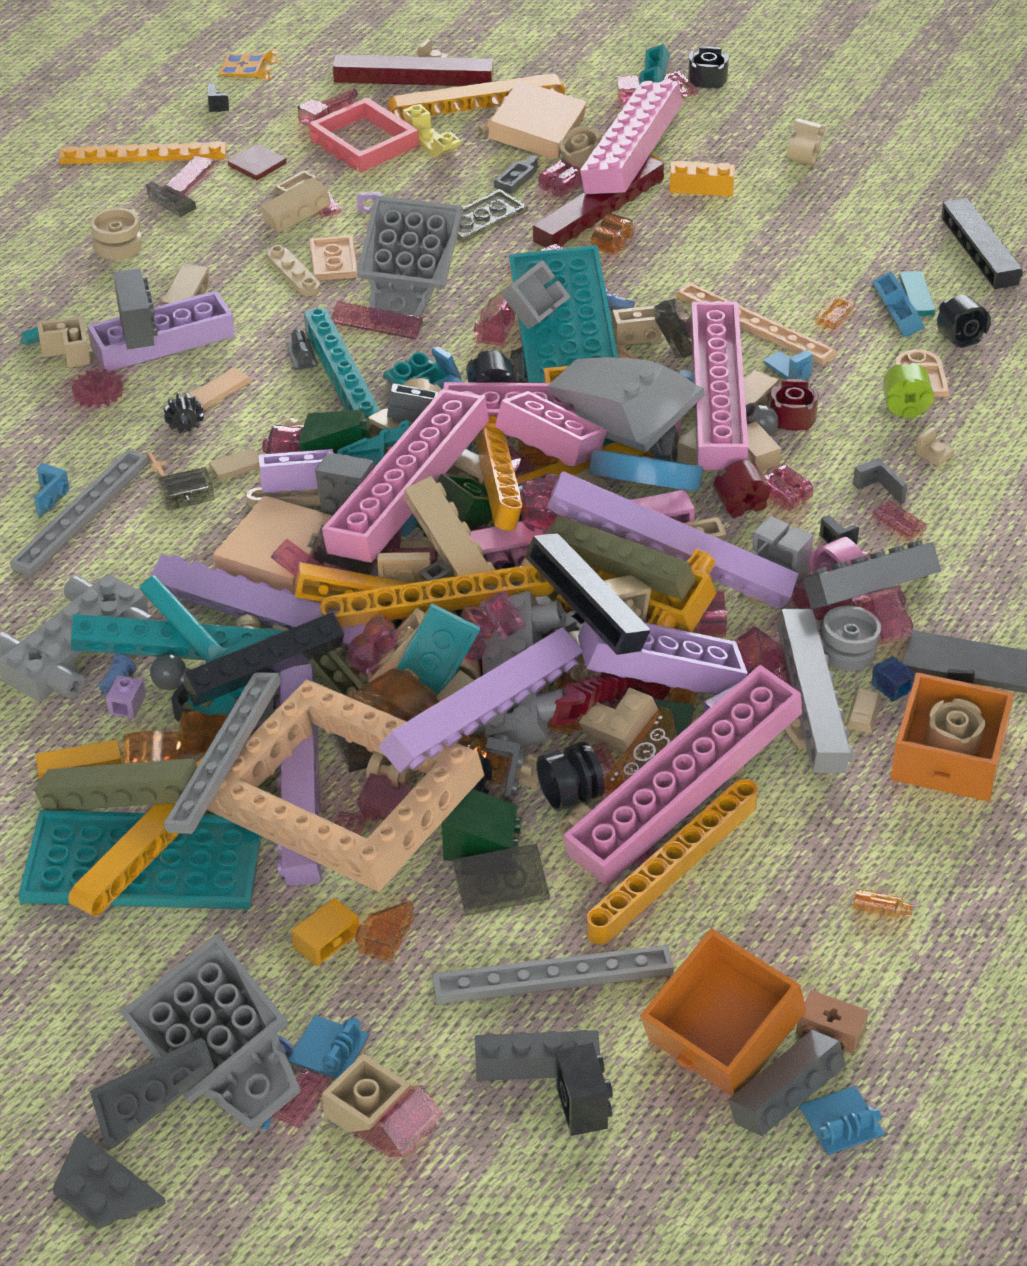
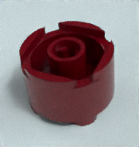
[770,379,819,431]
[713,460,771,518]

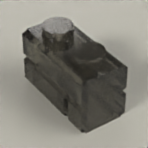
[158,467,215,511]

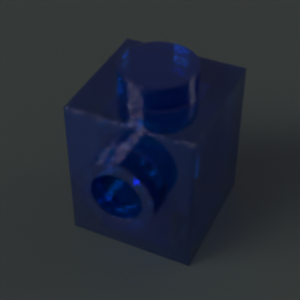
[871,656,915,702]

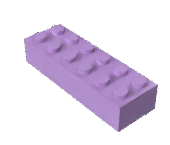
[87,290,235,372]
[578,621,747,695]

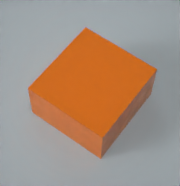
[891,672,1014,802]
[640,928,807,1096]

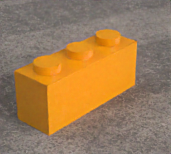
[669,161,735,196]

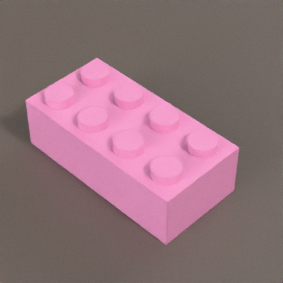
[495,391,607,466]

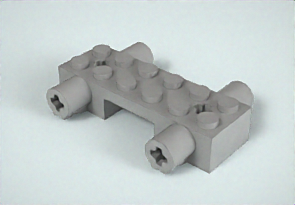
[0,574,157,702]
[463,590,565,747]

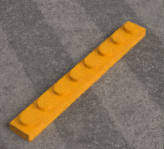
[59,141,226,164]

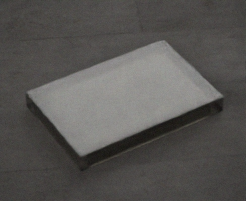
[452,843,550,916]

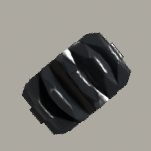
[163,393,204,434]

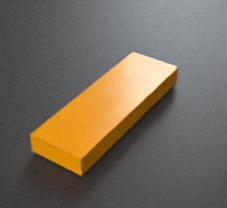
[35,739,122,779]

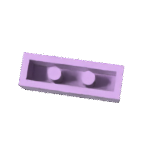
[259,449,333,494]

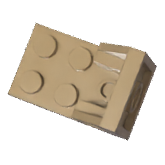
[377,540,432,583]

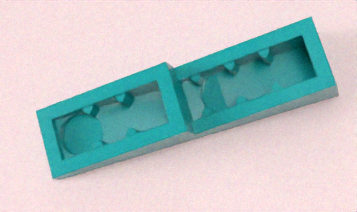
[639,43,671,85]

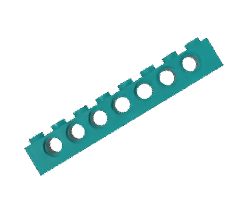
[304,307,380,419]
[71,614,285,661]

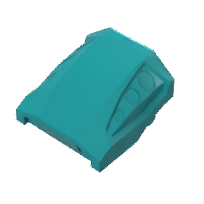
[383,352,448,385]

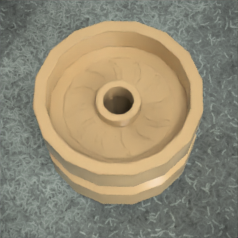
[91,208,142,260]

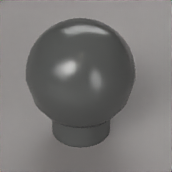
[746,403,779,436]
[150,654,191,690]

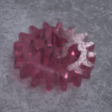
[72,369,124,408]

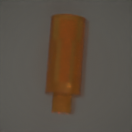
[853,889,914,918]

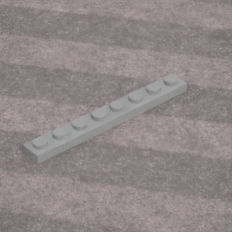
[10,449,148,577]
[164,673,282,834]
[432,945,674,1004]

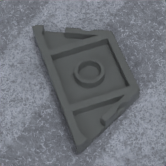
[52,1132,166,1229]

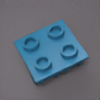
[288,1015,370,1079]
[799,1086,885,1155]

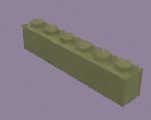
[545,515,696,600]
[34,758,197,811]

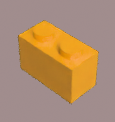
[291,898,360,966]

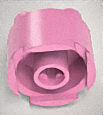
[809,537,869,572]

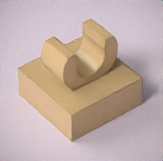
[514,754,540,790]

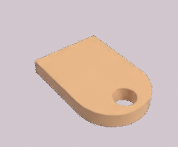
[895,349,949,397]

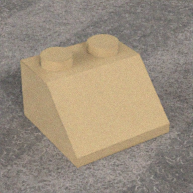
[322,1053,411,1132]

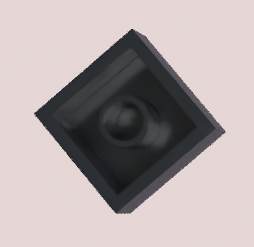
[556,1043,613,1136]

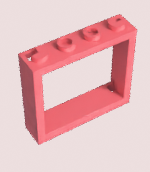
[309,97,419,173]

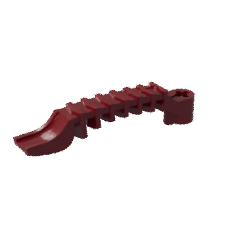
[549,672,672,725]

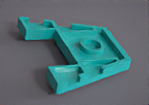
[337,420,411,468]

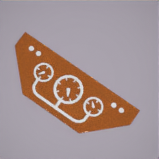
[604,706,677,790]

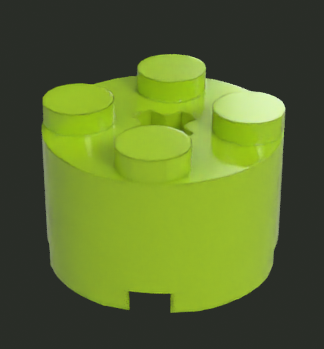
[883,363,935,418]

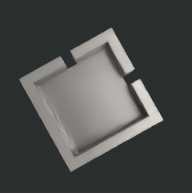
[500,260,570,329]
[752,516,814,588]

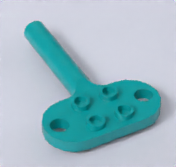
[139,575,281,721]

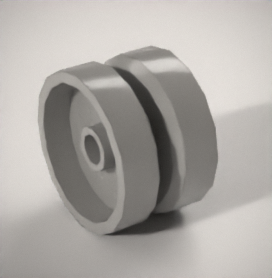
[821,606,881,672]

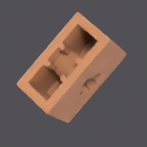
[796,990,869,1054]

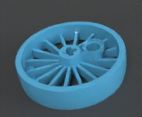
[589,449,703,491]

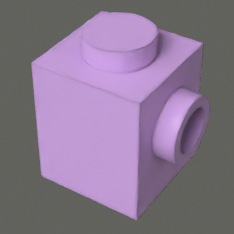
[106,675,146,719]

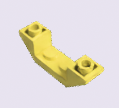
[402,104,461,158]

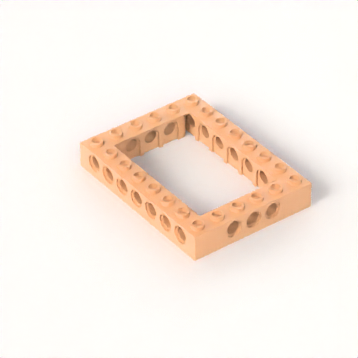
[208,679,484,892]

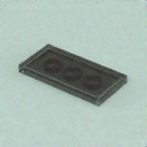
[457,189,528,243]

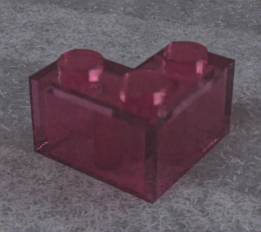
[851,585,913,645]

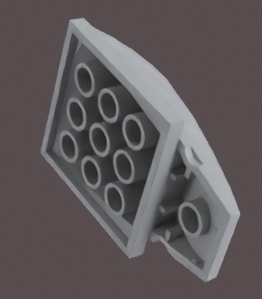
[357,195,463,328]
[548,357,705,452]
[120,934,301,1130]

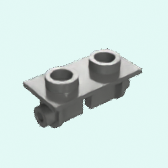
[286,329,318,370]

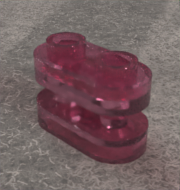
[538,160,583,198]
[764,465,813,511]
[460,606,495,660]

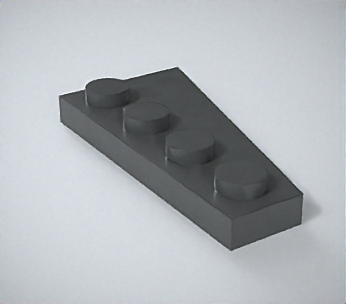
[90,1038,214,1150]

